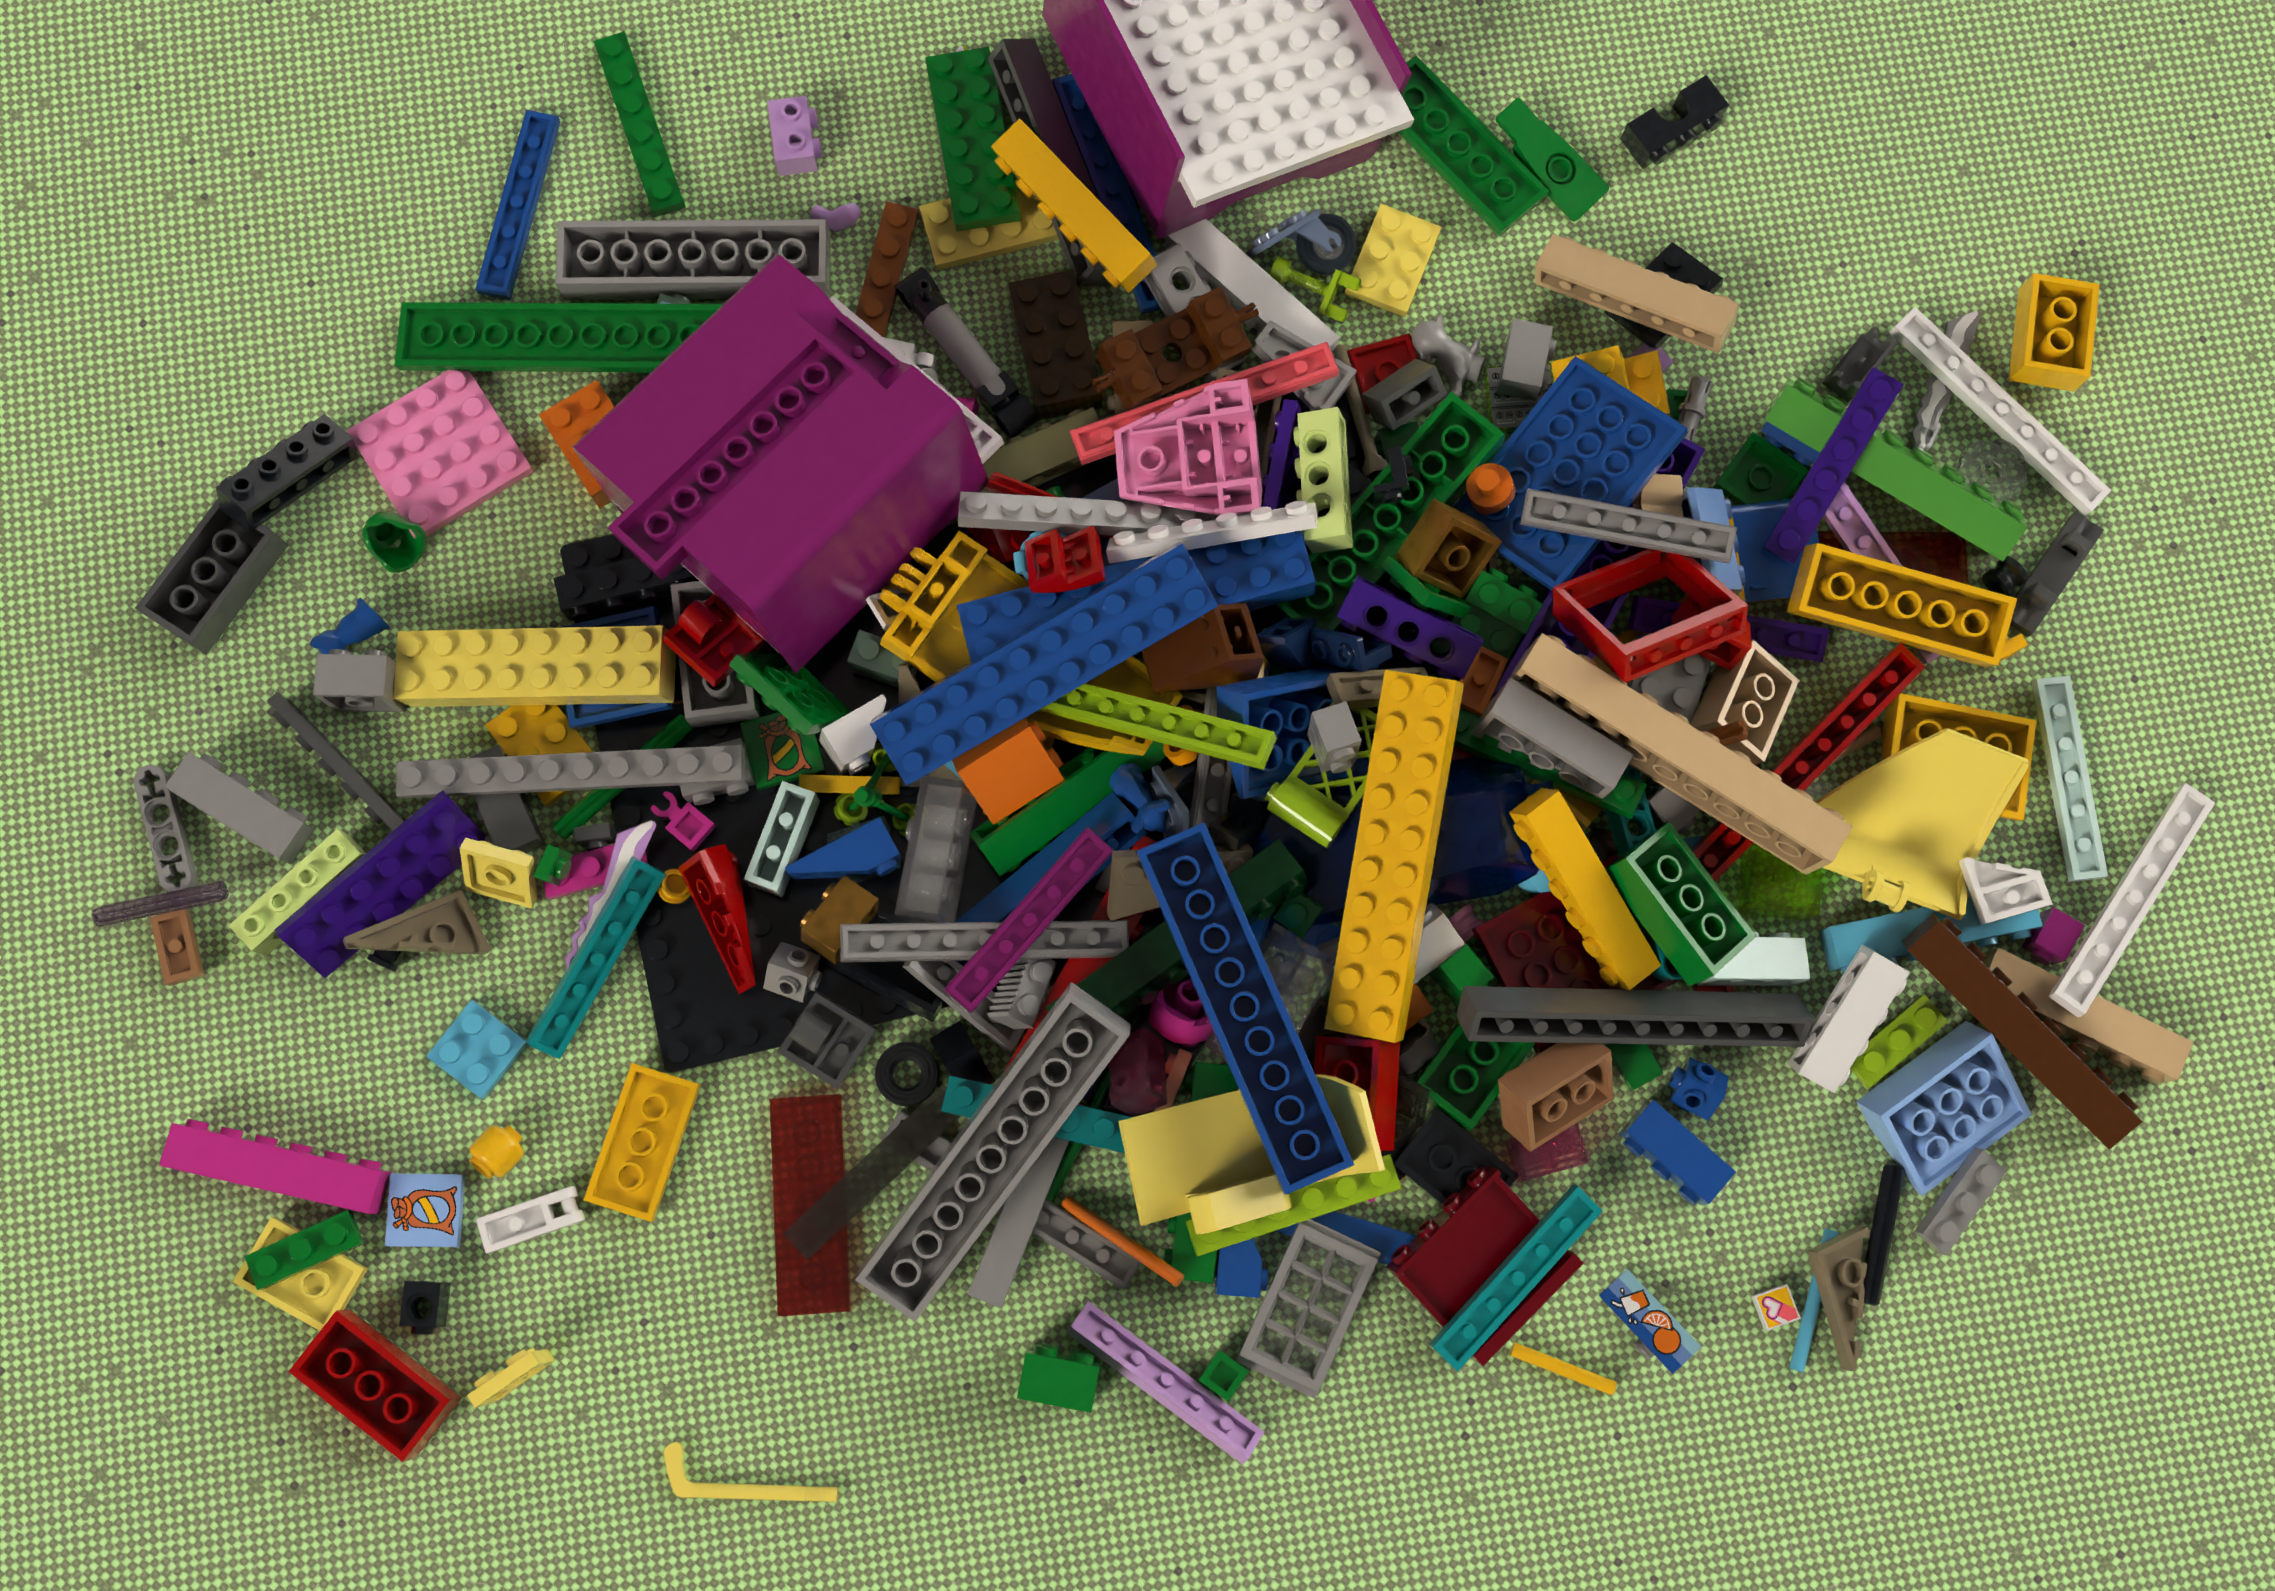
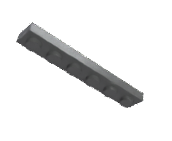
[267,692,406,835]

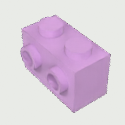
[767,96,822,176]

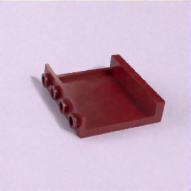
[1386,1165,1584,1366]

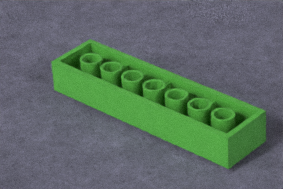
[1765,377,2028,562]

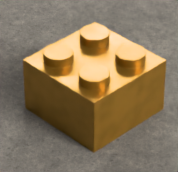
[1395,498,1502,599]

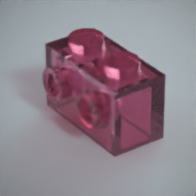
[1108,1028,1167,1117]

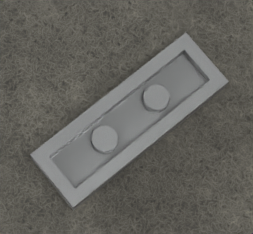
[1914,1147,2006,1255]

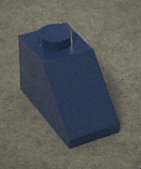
[1257,618,1317,672]

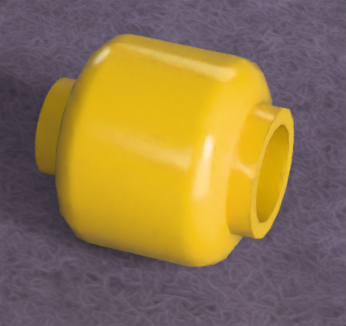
[469,1125,524,1179]

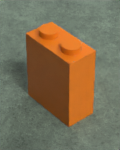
[952,718,1065,825]

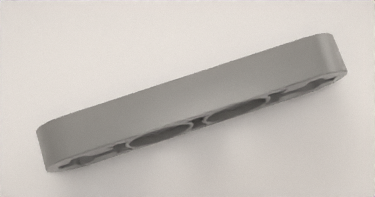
[134,765,198,896]

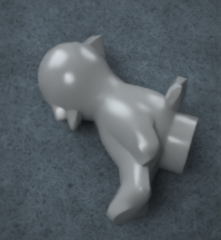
[1412,314,1485,399]

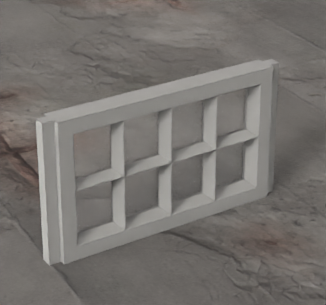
[1236,1219,1381,1399]

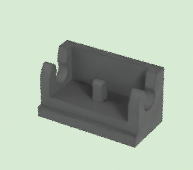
[1822,327,1899,403]

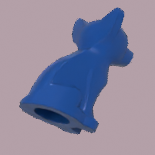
[310,597,391,654]
[1109,763,1171,833]

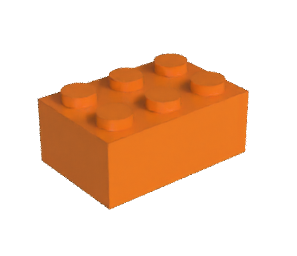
[539,380,614,509]

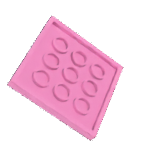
[346,370,534,539]

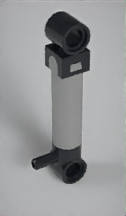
[894,267,1039,439]

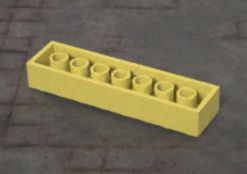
[393,625,676,707]

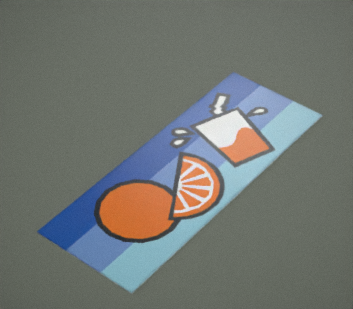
[1599,1269,1701,1374]

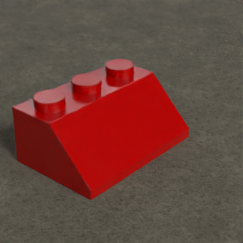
[1314,1036,1400,1151]

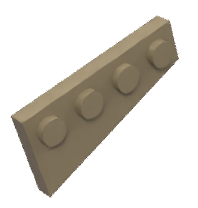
[1107,844,1253,921]

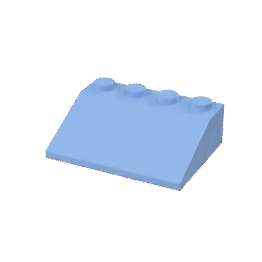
[1856,1021,2032,1196]

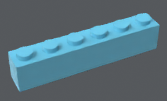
[1819,898,2043,974]

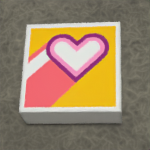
[1751,1284,1801,1331]

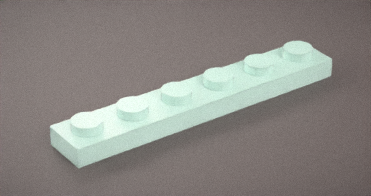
[2031,676,2108,882]

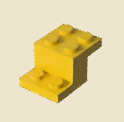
[1551,345,1671,417]

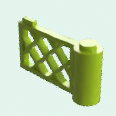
[1265,702,1377,848]

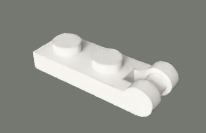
[476,1186,585,1254]

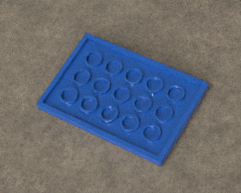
[1453,356,1688,591]

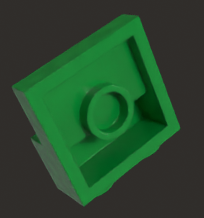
[1450,567,1543,659]

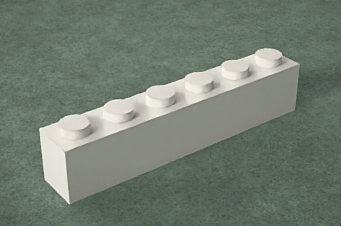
[1165,219,1339,354]

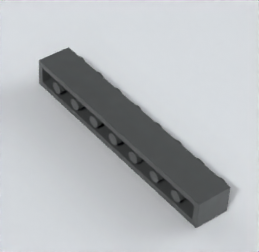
[988,39,1110,287]

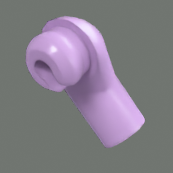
[810,203,861,232]

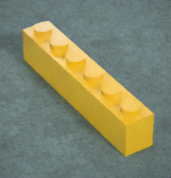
[991,118,1158,293]
[1509,788,1661,991]

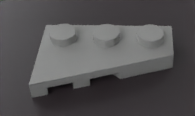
[1251,320,1357,411]

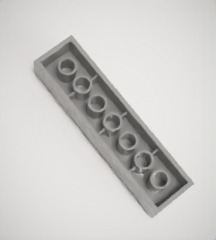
[555,219,831,300]

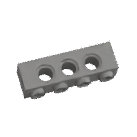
[1144,243,1247,384]

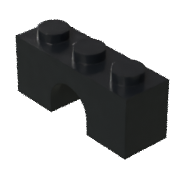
[1620,75,1729,169]

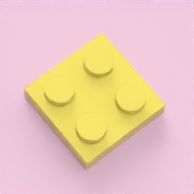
[460,837,537,909]
[467,1347,555,1408]

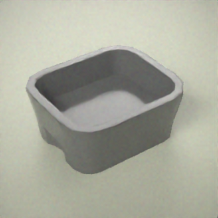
[1375,1020,1439,1075]

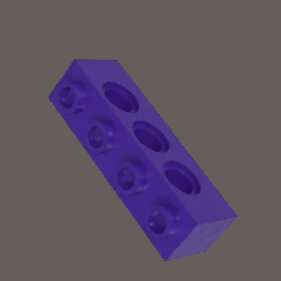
[1337,575,1483,680]

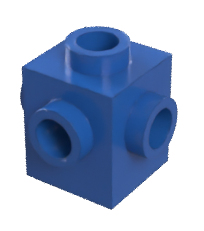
[1668,1057,1729,1121]

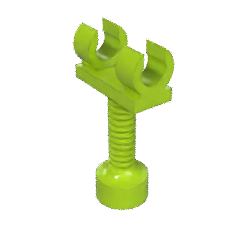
[1270,256,1362,322]

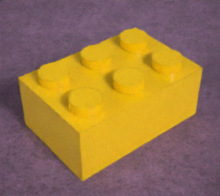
[2008,273,2100,392]

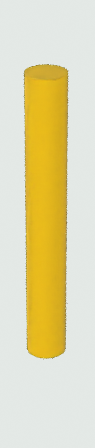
[1509,1342,1617,1395]

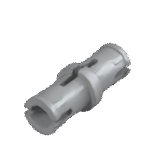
[1678,376,1713,442]

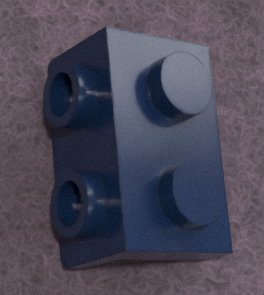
[1309,627,1393,672]

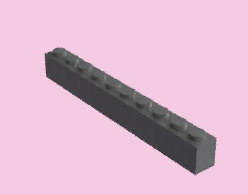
[1456,986,1814,1047]

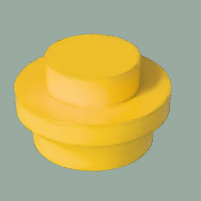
[657,869,691,904]

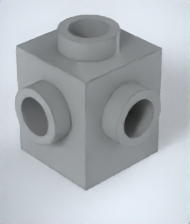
[763,941,823,1003]

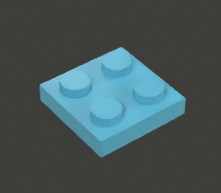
[426,1000,528,1100]

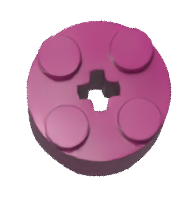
[1149,974,1214,1048]

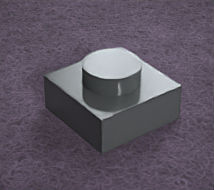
[574,823,617,851]

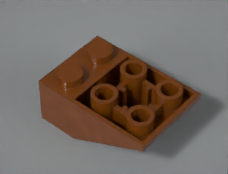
[1142,603,1264,693]

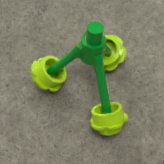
[834,743,925,837]

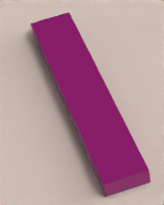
[943,827,1114,1014]

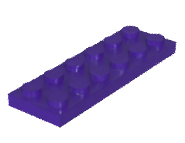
[275,790,487,978]

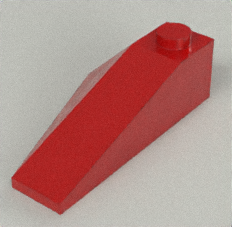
[678,844,756,994]

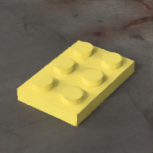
[1344,204,1442,317]
[233,1217,368,1331]

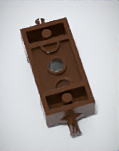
[1092,286,1259,411]

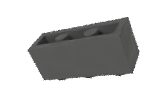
[470,745,546,853]

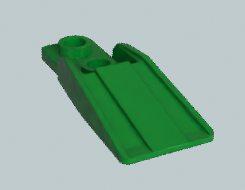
[1495,98,1609,222]

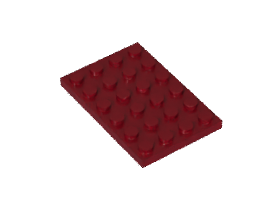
[1471,853,1683,1054]

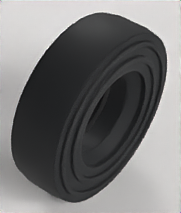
[875,1042,939,1106]

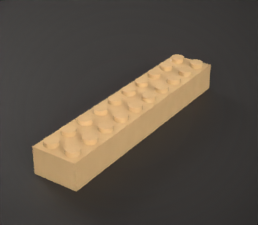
[1507,633,1853,875]

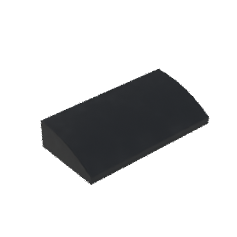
[810,908,967,1022]

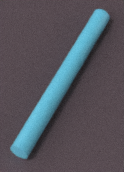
[1789,1229,1839,1373]

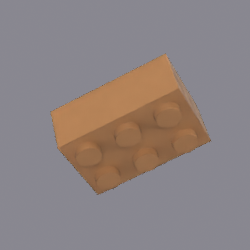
[1498,1043,1614,1152]

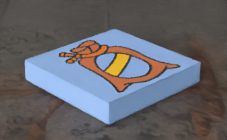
[385,1173,465,1247]

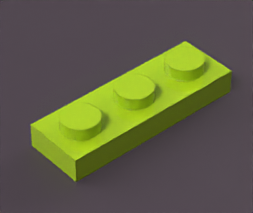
[1850,994,1948,1088]

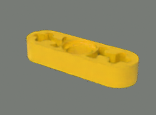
[799,775,900,794]

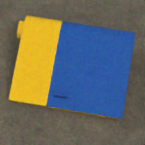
[1728,498,1819,604]

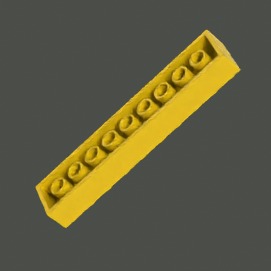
[1324,670,1464,1043]

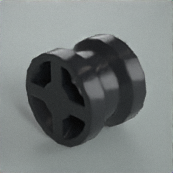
[1982,556,2028,596]

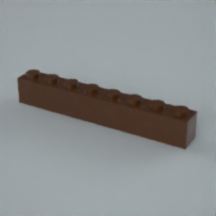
[1901,913,2143,1150]

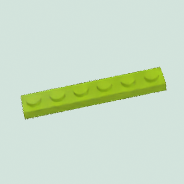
[1185,1154,1402,1257]

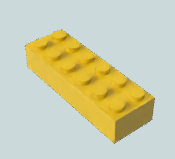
[1786,543,2017,667]

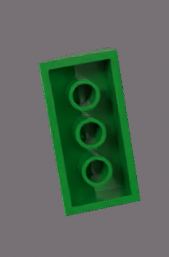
[1605,821,1757,986]

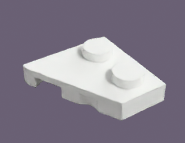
[1958,857,2052,925]

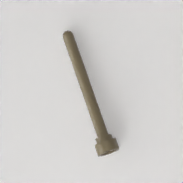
[1333,344,1388,481]

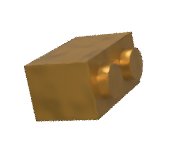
[800,875,879,965]

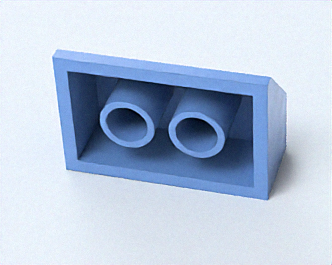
[1682,487,1746,595]

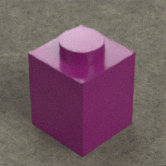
[2021,907,2085,965]

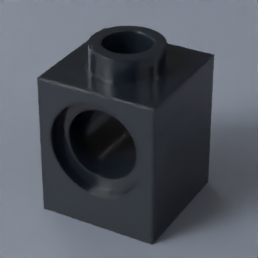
[399,1281,451,1334]

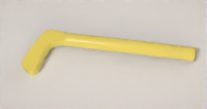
[663,1442,838,1502]

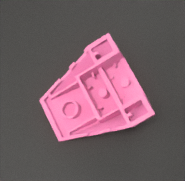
[1114,378,1262,516]

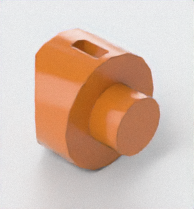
[1466,463,1516,515]

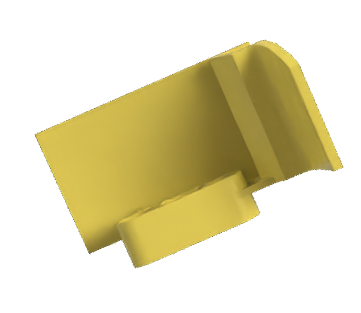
[1118,1074,1385,1234]

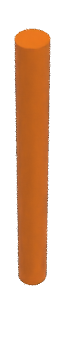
[1061,1195,1184,1287]

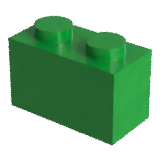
[1429,944,1494,1007]

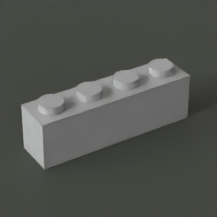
[164,752,315,864]

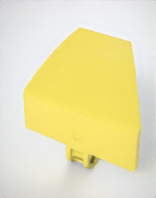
[1815,728,2029,920]

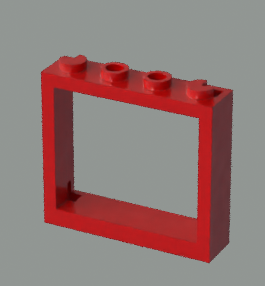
[1553,549,1748,683]

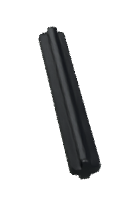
[1863,1164,1905,1306]

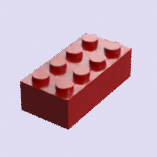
[288,1310,462,1462]

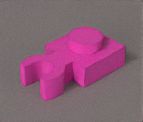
[651,791,716,852]

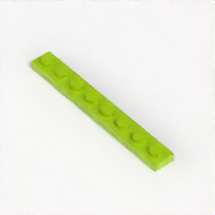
[1038,683,1277,770]

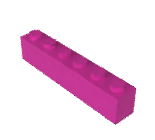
[159,1118,392,1215]

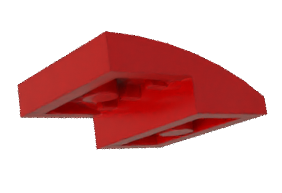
[1025,525,1106,593]

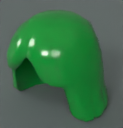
[362,511,427,573]

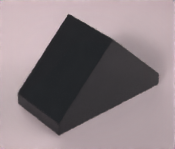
[930,1021,996,1085]

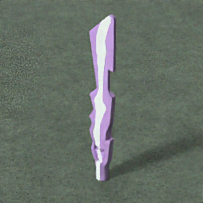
[565,820,656,972]

